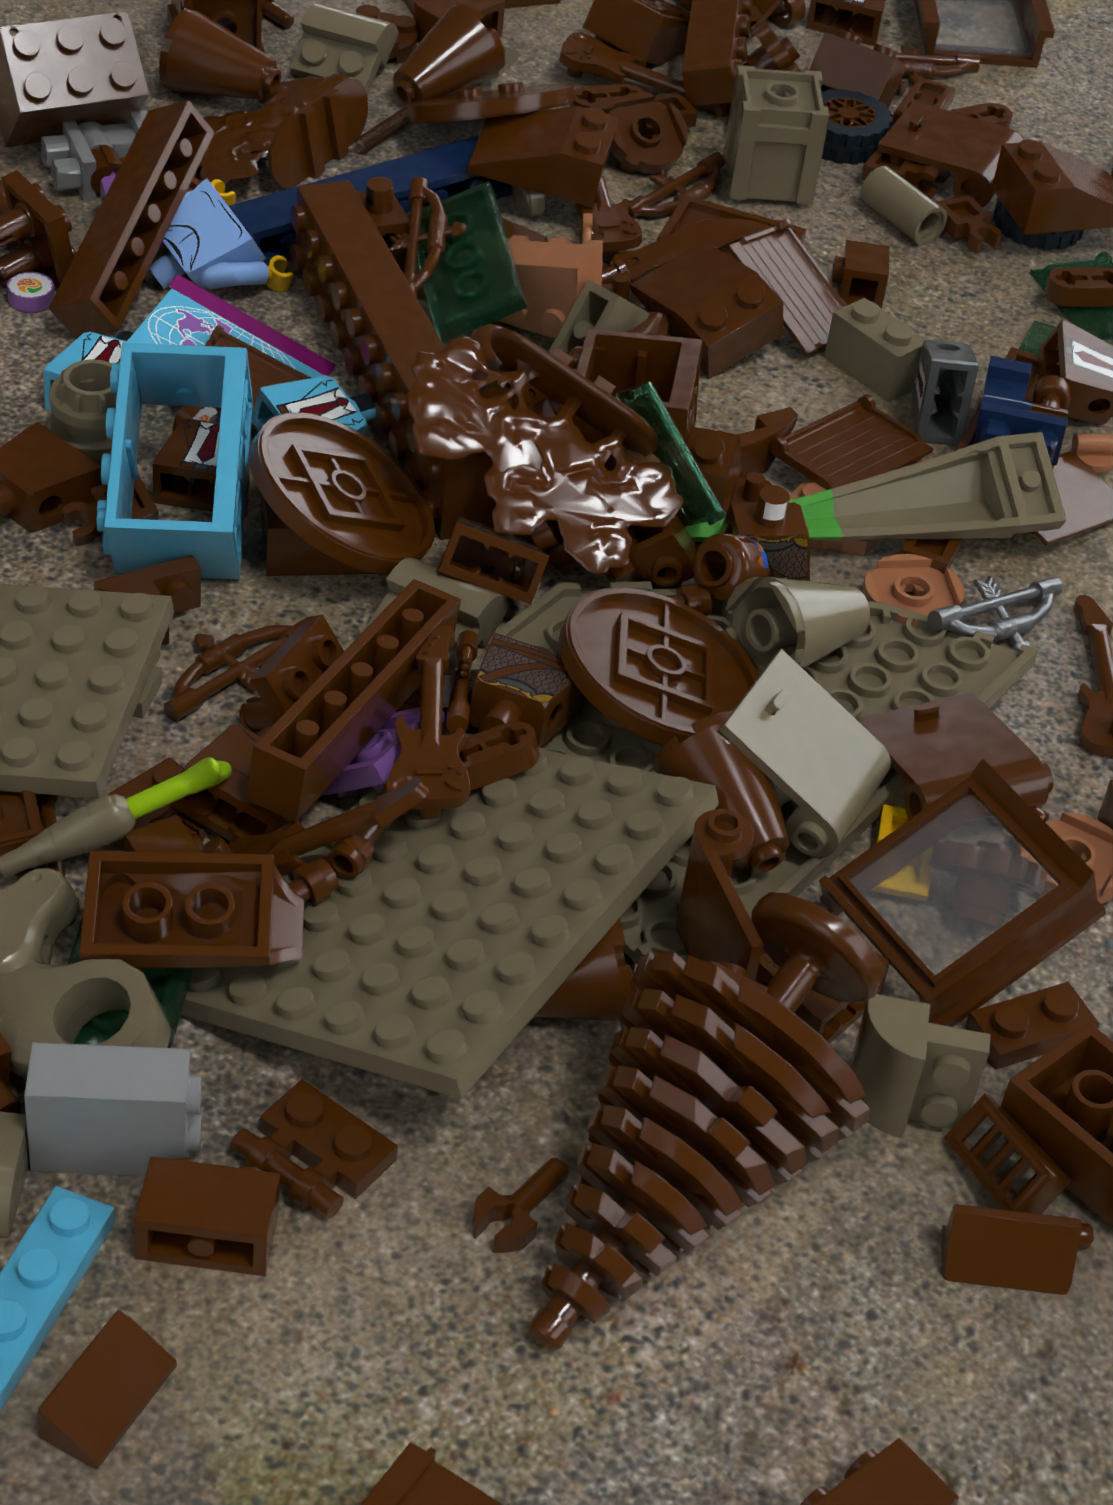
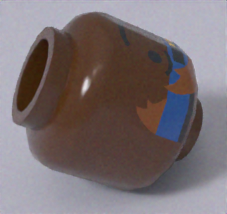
[692,533,769,601]

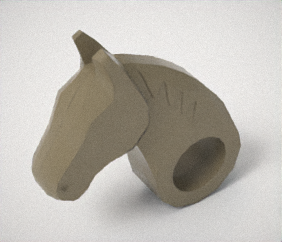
[0,868,171,1080]

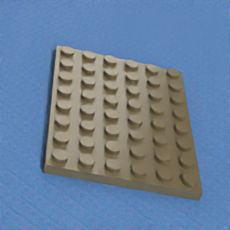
[162,728,719,1099]

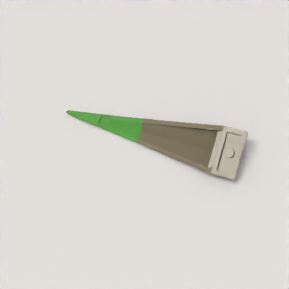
[685,432,1067,541]

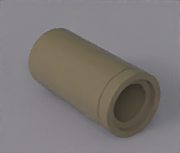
[860,166,947,245]

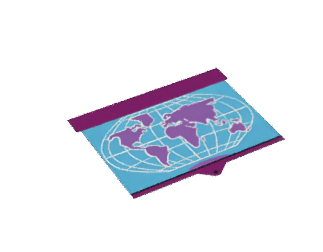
[126,274,336,378]

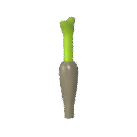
[0,757,232,879]

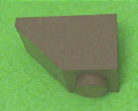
[549,279,650,354]

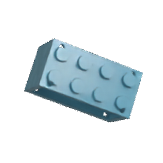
[97,343,253,580]

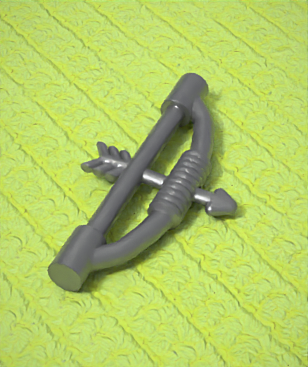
[927,575,1063,651]

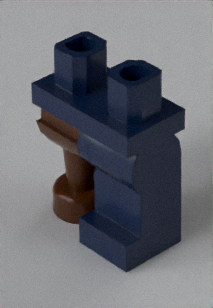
[973,356,1072,466]

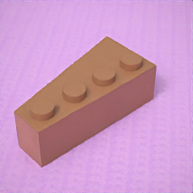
[416,232,603,339]

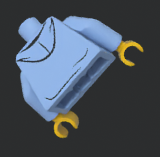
[149,178,294,292]

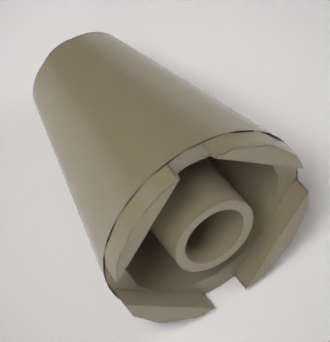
[725,576,870,675]

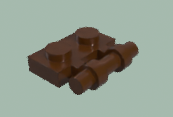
[230,1079,398,1219]

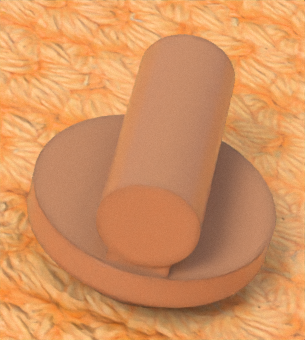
[1071,433,1113,474]

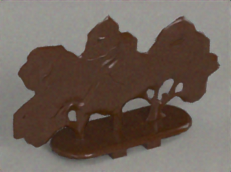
[199,74,368,189]
[406,328,684,574]

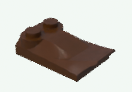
[79,850,304,971]

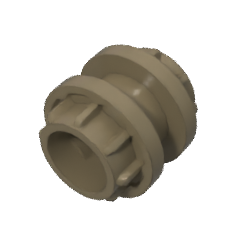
[49,359,116,466]

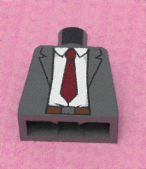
[912,340,979,445]

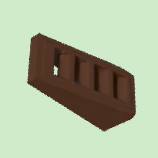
[944,1093,1072,1214]

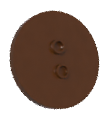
[407,82,576,123]
[249,413,435,574]
[559,588,759,745]

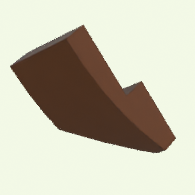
[738,407,798,477]

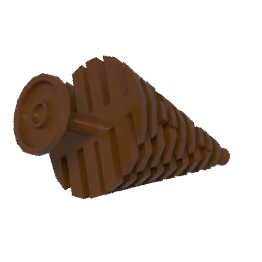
[528,892,885,1351]

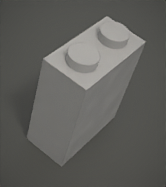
[24,1042,203,1176]

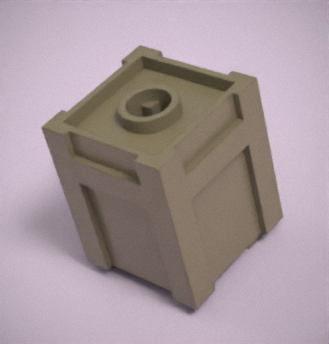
[723,65,829,207]

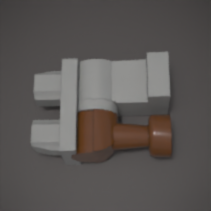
[41,110,148,201]

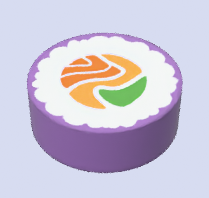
[7,272,54,313]

